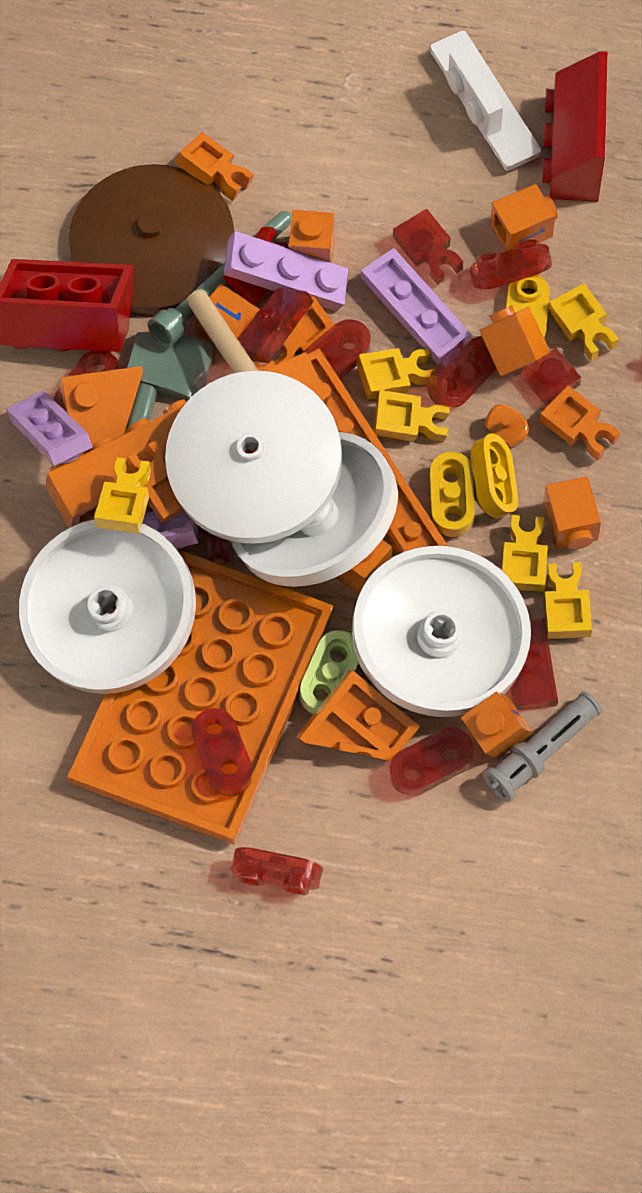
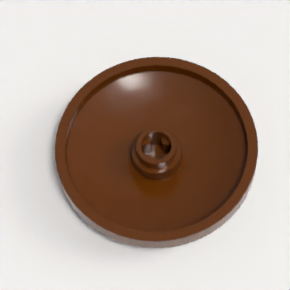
[69,164,234,316]

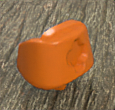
[484,404,529,448]

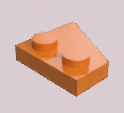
[59,366,143,456]
[296,670,420,761]

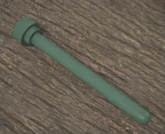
[148,211,292,347]

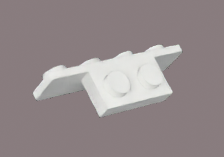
[430,31,541,171]

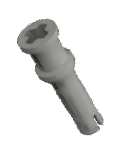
[483,692,602,802]

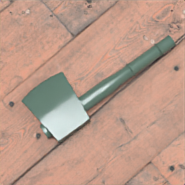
[126,332,213,429]

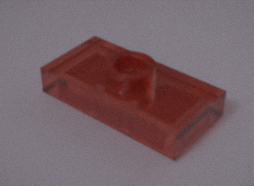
[238,288,314,363]
[510,619,558,710]

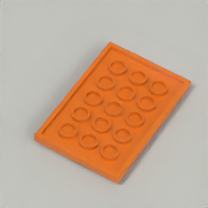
[67,549,334,845]

